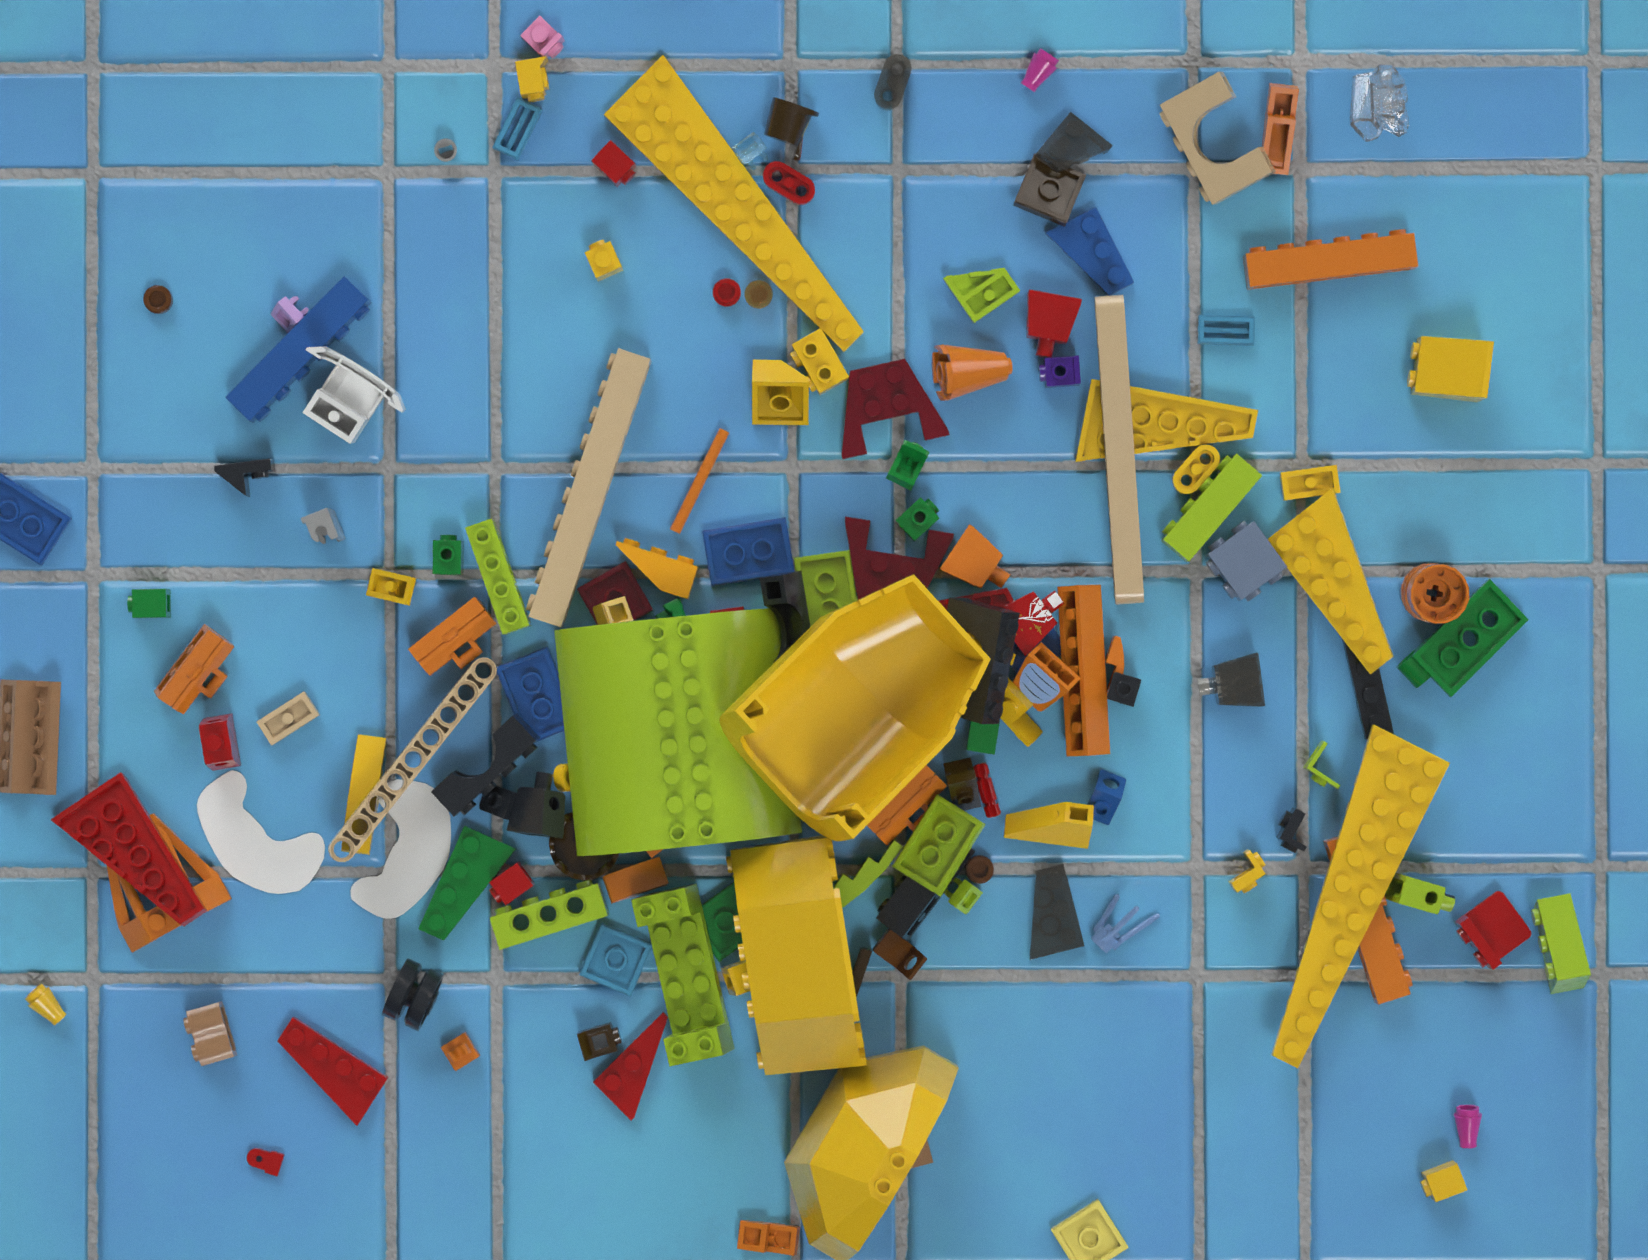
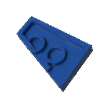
[1045,207,1134,296]

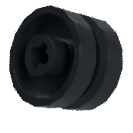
[382,958,444,1031]

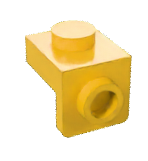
[1228,849,1266,893]

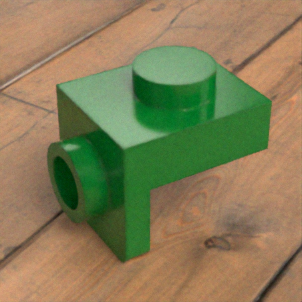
[886,440,929,491]

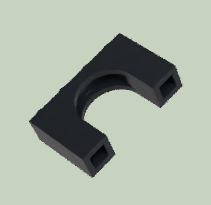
[947,597,1020,724]

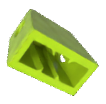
[1385,873,1455,915]

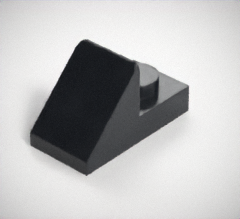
[214,459,276,497]

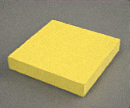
[1051,1199,1129,1260]

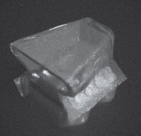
[1350,64,1409,142]

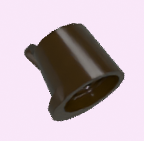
[764,97,819,161]

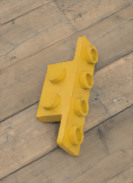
[1000,678,1043,747]

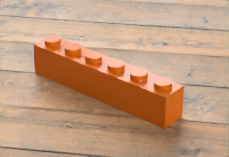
[1243,229,1418,290]
[1057,585,1110,756]
[1323,836,1413,1005]

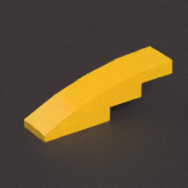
[341,734,387,855]

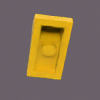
[366,568,416,606]

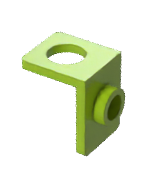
[1303,741,1340,789]

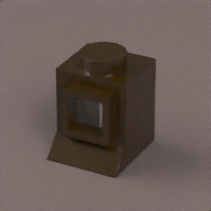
[577,1022,622,1061]

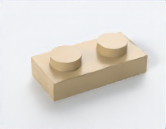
[257,691,320,746]

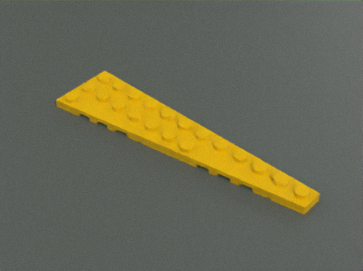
[1271,725,1450,1068]

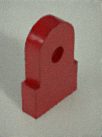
[247,1148,285,1176]

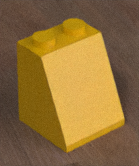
[1407,336,1494,402]

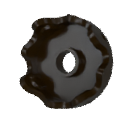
[549,812,619,881]

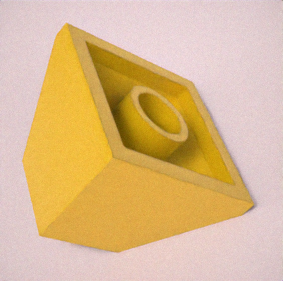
[752,360,809,425]

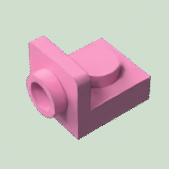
[520,16,565,58]

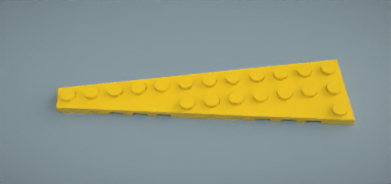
[604,55,864,352]

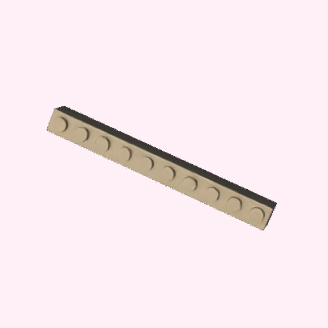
[526,348,652,628]

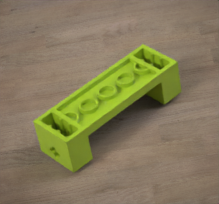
[631,883,735,1067]

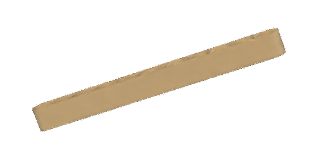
[1095,295,1144,605]

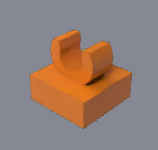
[441,1032,480,1071]

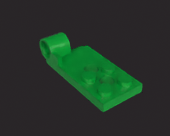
[1396,579,1529,697]

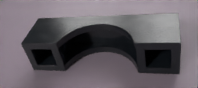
[760,570,810,663]
[431,713,540,817]

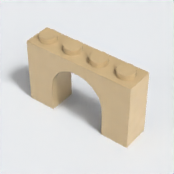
[1159,72,1276,205]

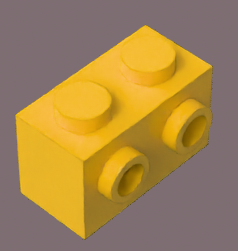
[790,328,849,395]

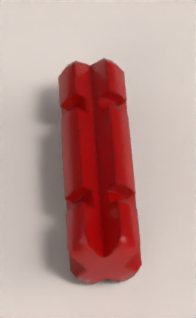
[973,763,1001,818]

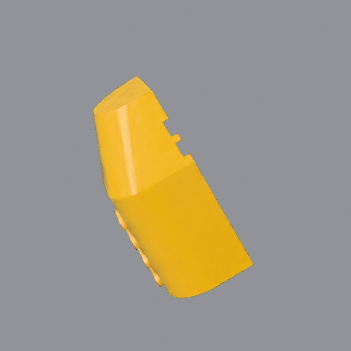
[719,574,991,841]

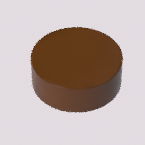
[143,285,173,314]
[965,855,994,884]

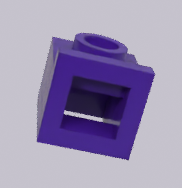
[1039,355,1081,388]

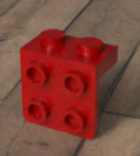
[1454,891,1532,970]

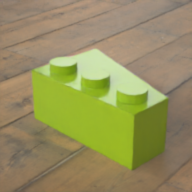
[1531,893,1591,994]

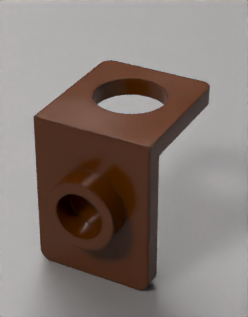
[872,929,927,980]

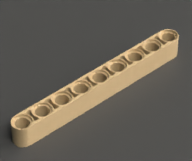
[328,657,497,862]

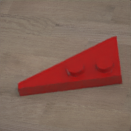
[593,1011,668,1121]

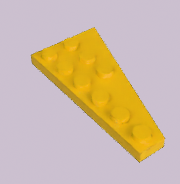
[1075,379,1258,462]
[1268,488,1394,674]

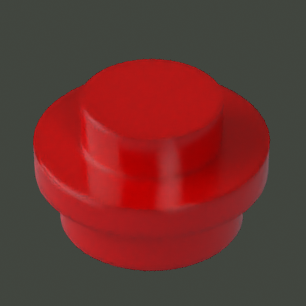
[713,278,741,307]

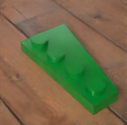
[418,825,517,940]

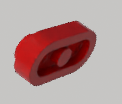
[763,161,815,205]

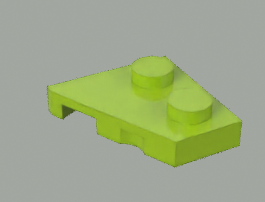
[943,268,1020,324]

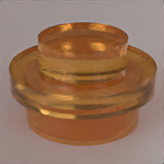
[745,280,773,309]

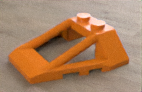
[107,813,232,953]

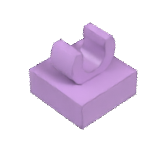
[271,296,309,333]

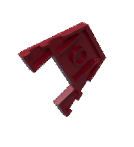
[842,358,950,460]
[845,516,954,600]

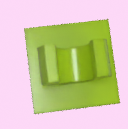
[944,878,983,915]

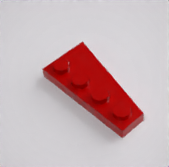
[277,1017,389,1126]

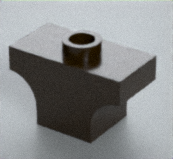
[943,757,981,811]

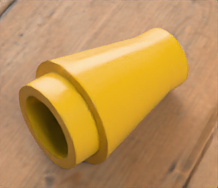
[25,983,66,1026]

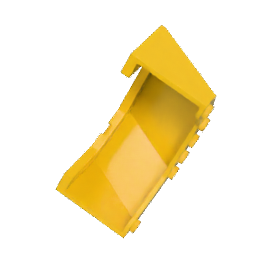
[726,835,867,1075]

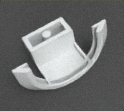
[303,346,406,444]

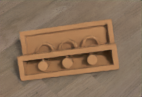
[0,679,61,795]

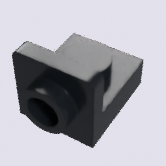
[1107,672,1141,707]

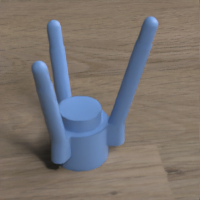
[1091,894,1160,953]

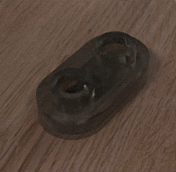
[874,54,912,111]

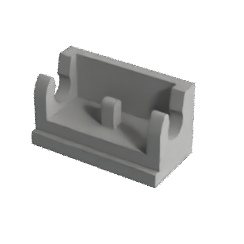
[301,508,346,544]

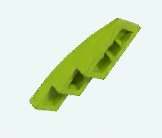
[833,839,903,908]

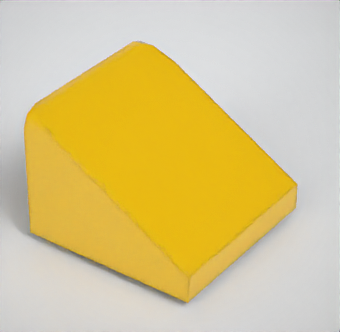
[593,596,633,625]

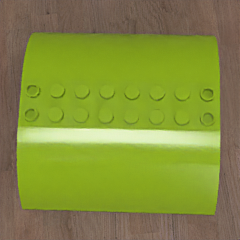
[554,608,802,856]

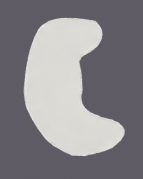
[197,770,325,894]
[350,779,451,919]

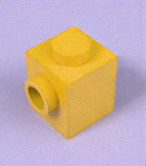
[584,240,624,282]

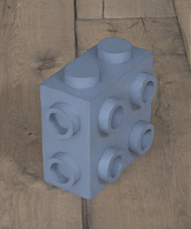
[1206,520,1287,601]

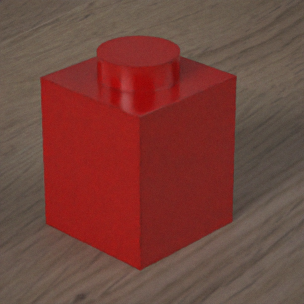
[591,140,636,187]
[489,862,535,905]

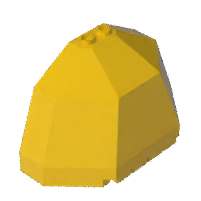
[784,1045,959,1260]

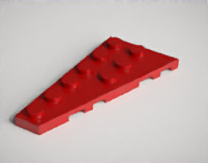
[51,772,207,927]

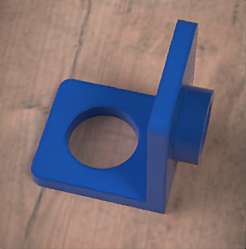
[1087,770,1126,825]

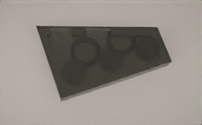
[1029,863,1084,960]

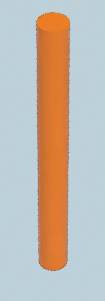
[670,428,729,534]

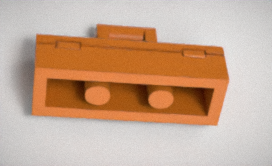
[408,597,497,676]
[154,624,234,714]
[867,765,947,845]

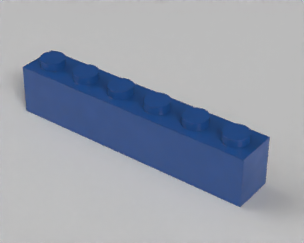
[225,276,372,423]

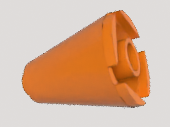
[932,344,1012,401]

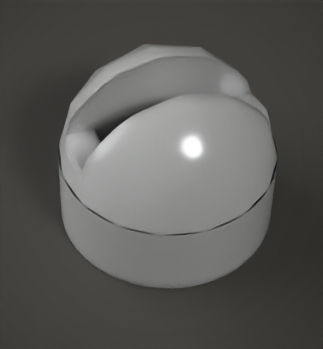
[434,138,457,162]

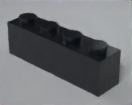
[876,848,976,941]

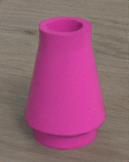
[1021,48,1059,92]
[1453,1105,1482,1148]

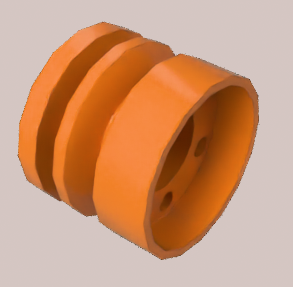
[1401,563,1469,624]

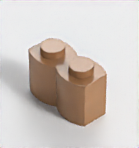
[183,1001,237,1066]

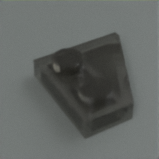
[1035,112,1113,173]

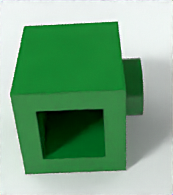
[895,497,940,542]
[432,535,464,575]

